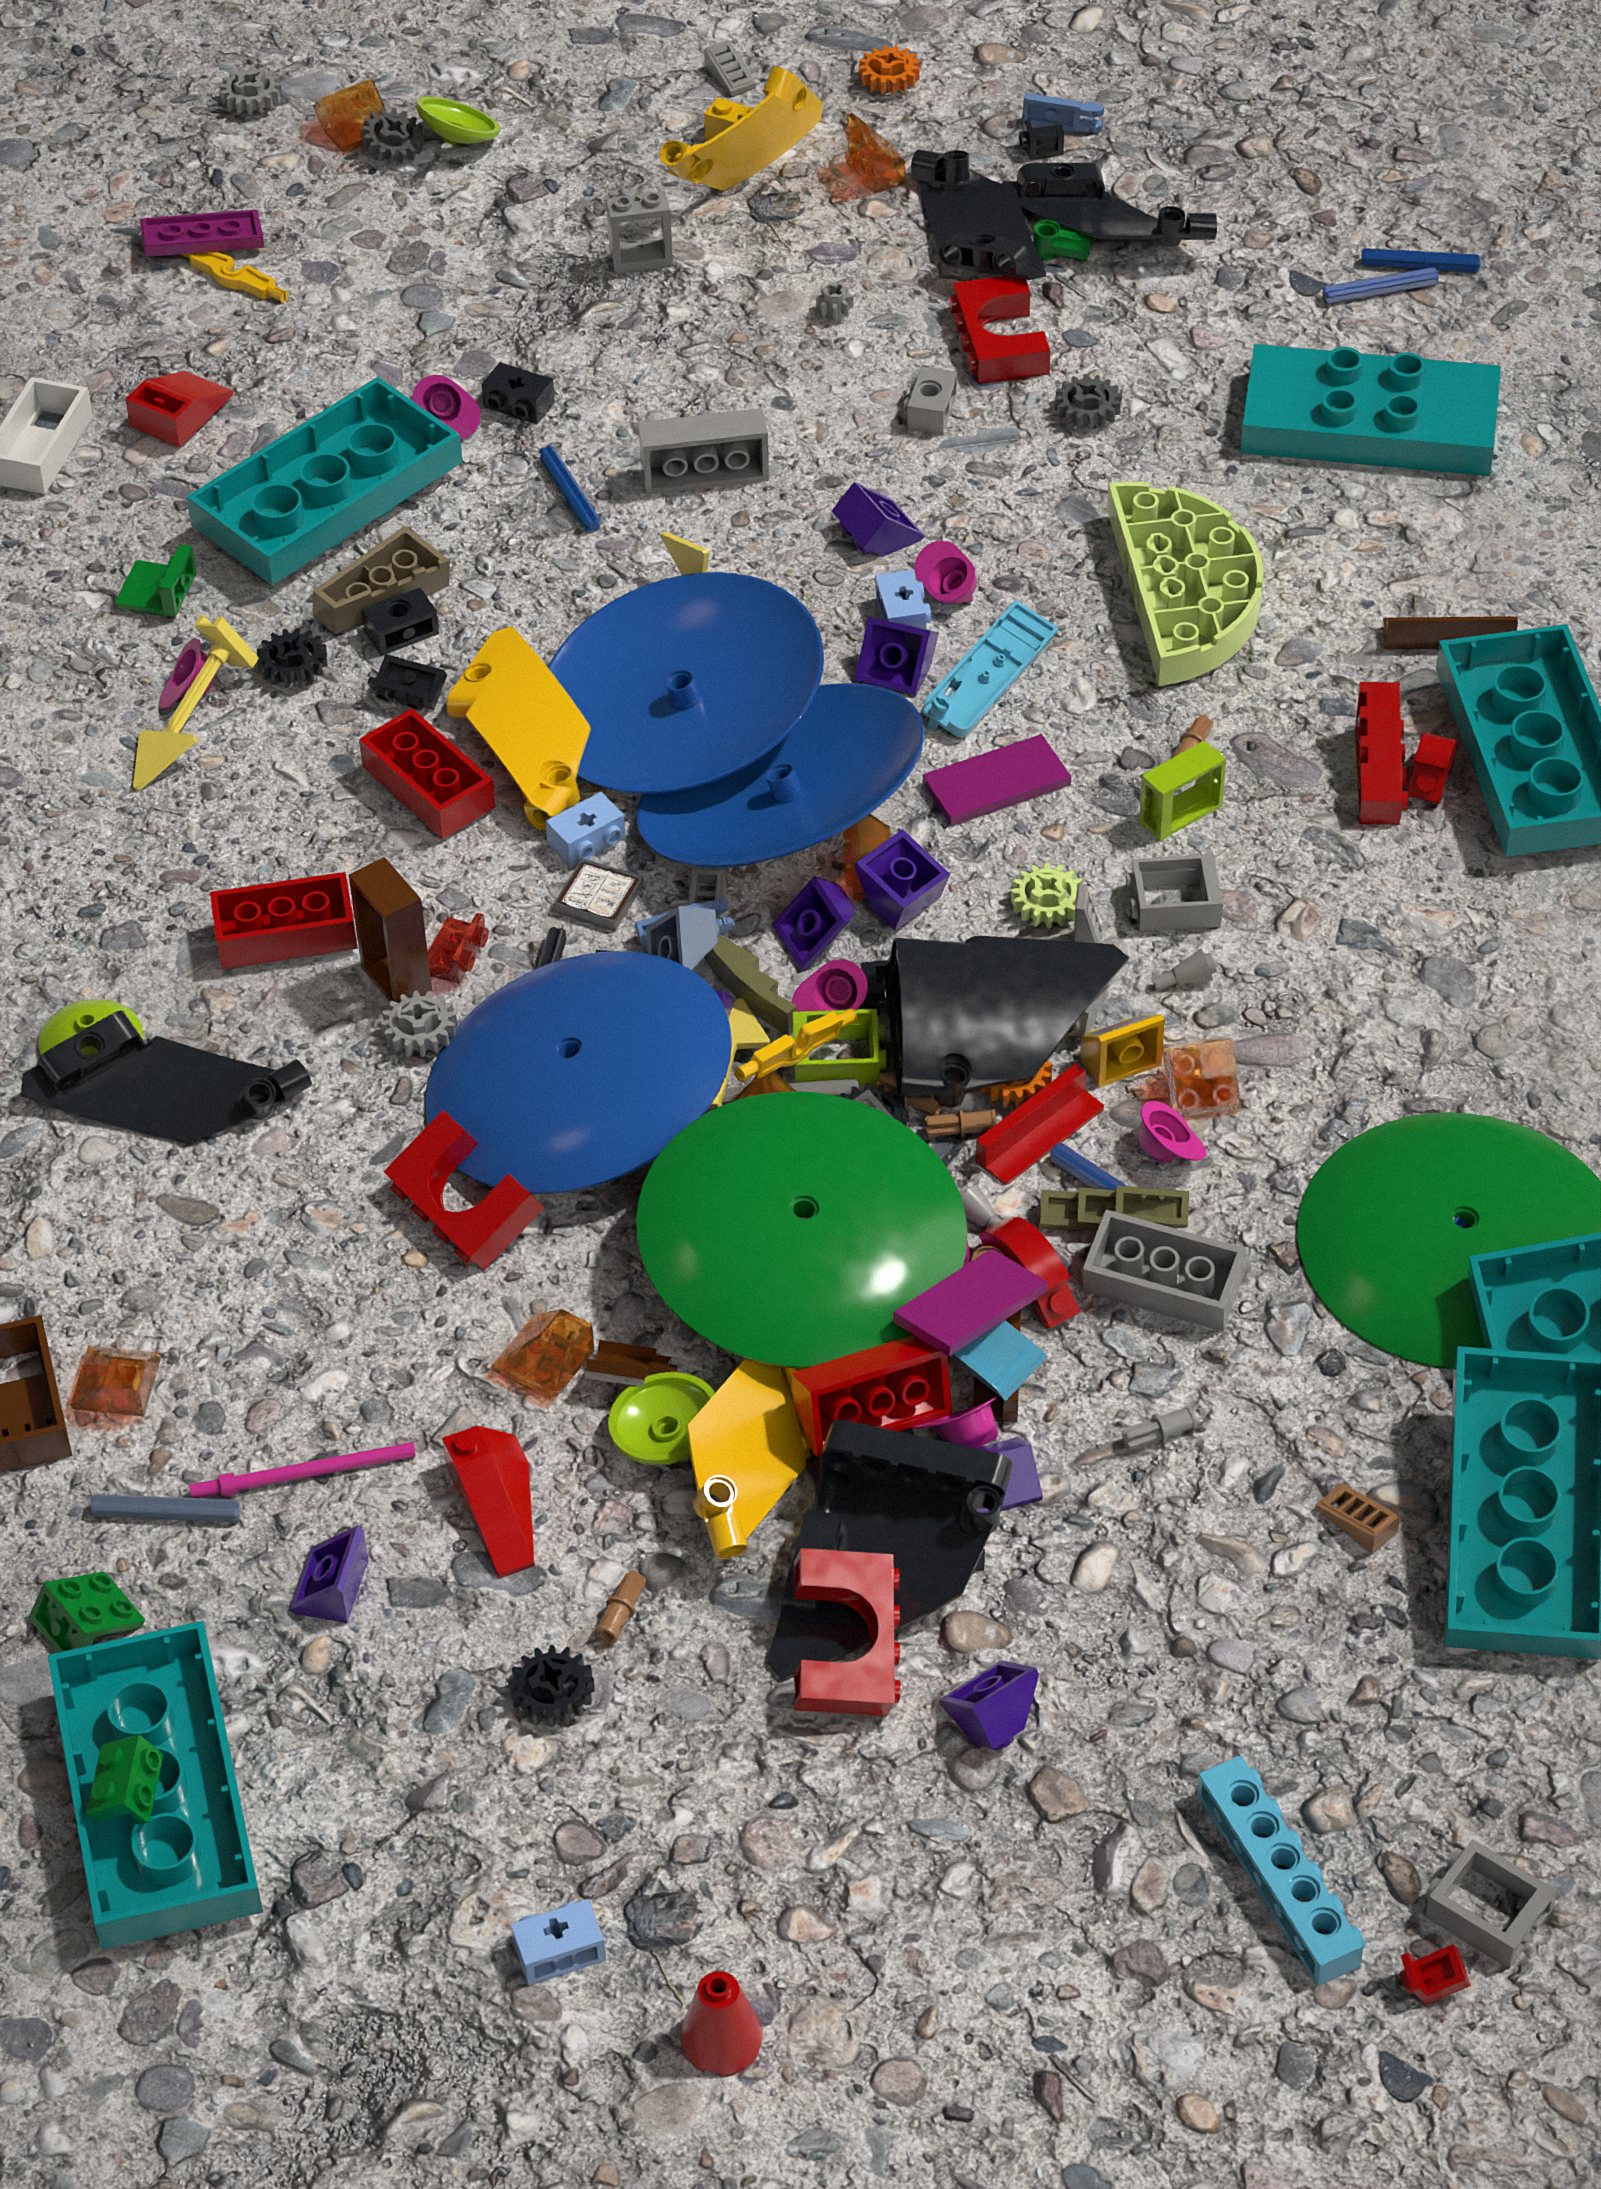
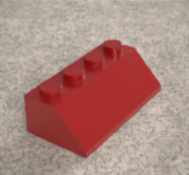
[791,1335,953,1458]

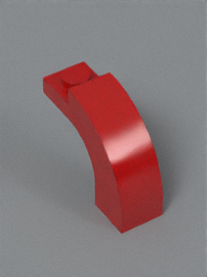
[977,1217,1081,1329]

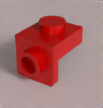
[1400,1944,1471,2005]

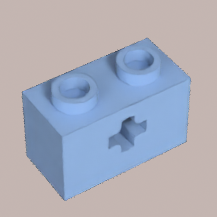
[875,569,931,629]
[546,792,626,867]
[511,1899,606,1985]

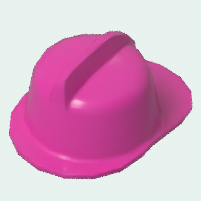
[412,375,481,440]
[914,540,977,604]
[159,638,216,709]
[791,959,868,1012]
[1137,1101,1207,1163]
[913,1396,999,1448]

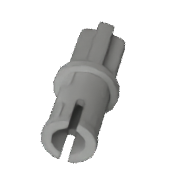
[1121,1406,1197,1450]

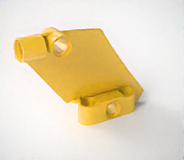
[659,66,823,191]
[447,626,591,831]
[686,1358,811,1559]

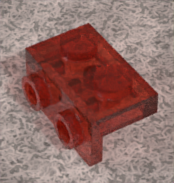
[428,913,489,984]

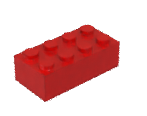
[359,708,496,839]
[210,872,358,969]

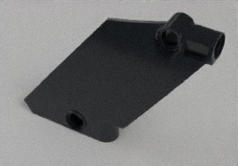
[911,149,1046,280]
[1001,162,1217,247]
[20,1010,312,1144]

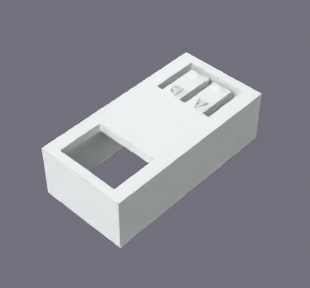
[0,377,93,494]

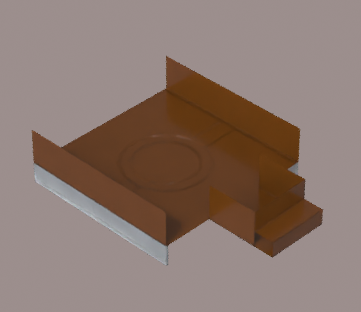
[585,1340,678,1387]

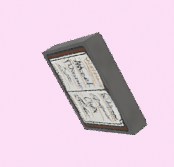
[553,858,644,931]

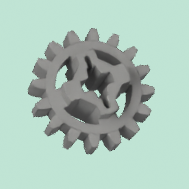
[219,66,283,115]
[381,990,458,1057]

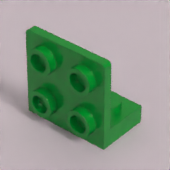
[115,544,197,617]
[29,1572,145,1653]

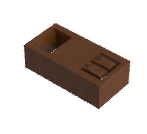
[349,857,433,1003]
[0,1315,73,1473]

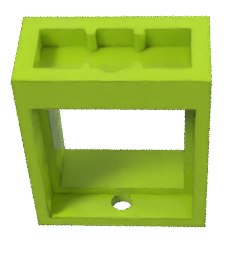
[1139,740,1226,841]
[793,1009,886,1086]

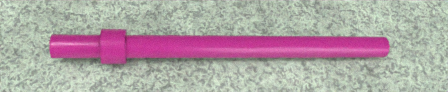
[189,1442,416,1498]

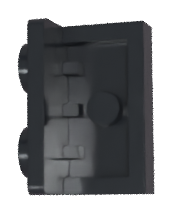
[367,654,447,710]

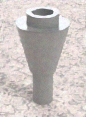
[1151,949,1217,991]
[959,1185,1001,1228]

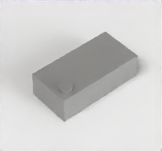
[638,408,769,494]
[1083,1209,1246,1331]

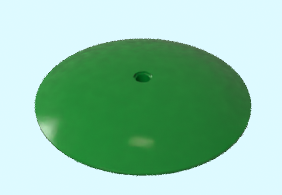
[636,1091,967,1369]
[1297,1112,1601,1370]

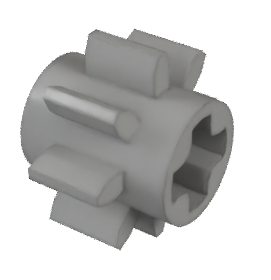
[816,283,854,321]

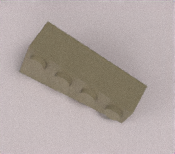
[313,526,450,634]

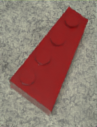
[1355,682,1408,825]

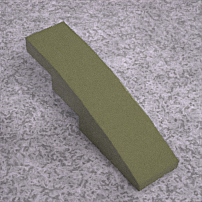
[704,935,797,1036]
[1039,1186,1189,1231]

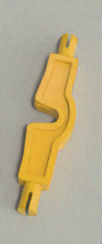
[179,251,289,303]
[734,1008,857,1082]

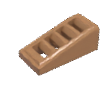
[1315,1483,1400,1554]

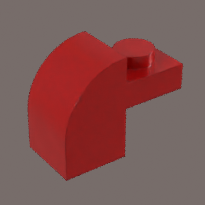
[1408,733,1459,804]

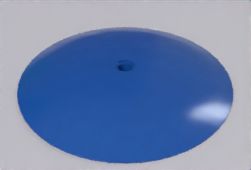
[548,572,824,794]
[637,683,924,868]
[426,951,732,1194]

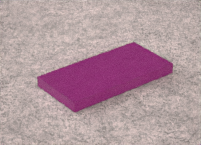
[140,209,264,257]
[922,734,1071,826]
[893,1249,1048,1356]

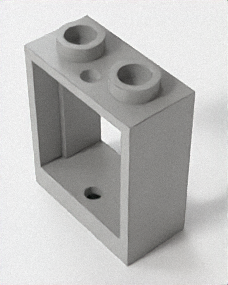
[606,191,673,274]
[1126,854,1223,932]
[1424,1839,1557,1969]

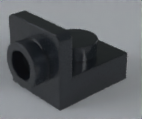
[1019,120,1064,160]
[860,960,888,1016]

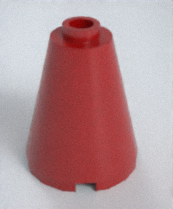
[680,1971,763,2076]

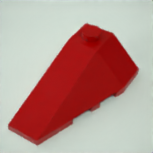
[442,1425,535,1579]

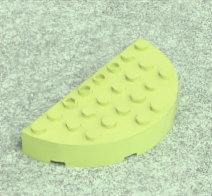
[1107,482,1263,686]

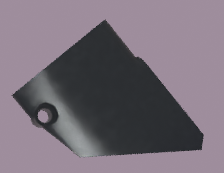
[885,936,1129,1108]
[767,1419,1013,1681]

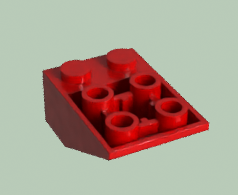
[125,371,234,447]

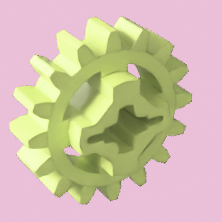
[1011,863,1083,928]

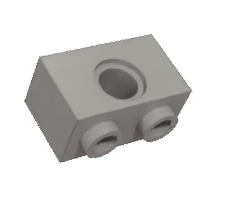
[903,366,957,435]

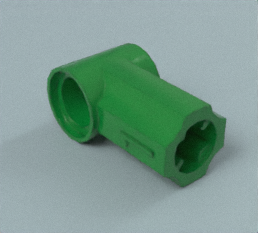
[1033,220,1093,262]

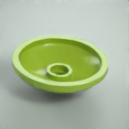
[416,96,500,145]
[38,999,144,1055]
[608,1372,715,1465]

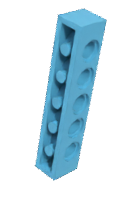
[1197,1755,1365,1986]

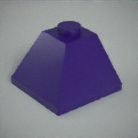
[854,617,939,695]
[772,876,856,971]
[939,1660,1039,1750]

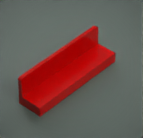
[975,1063,1104,1185]

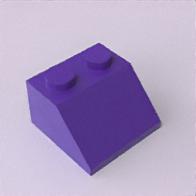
[832,482,925,556]
[855,829,950,931]

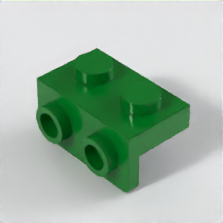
[86,1734,163,1824]

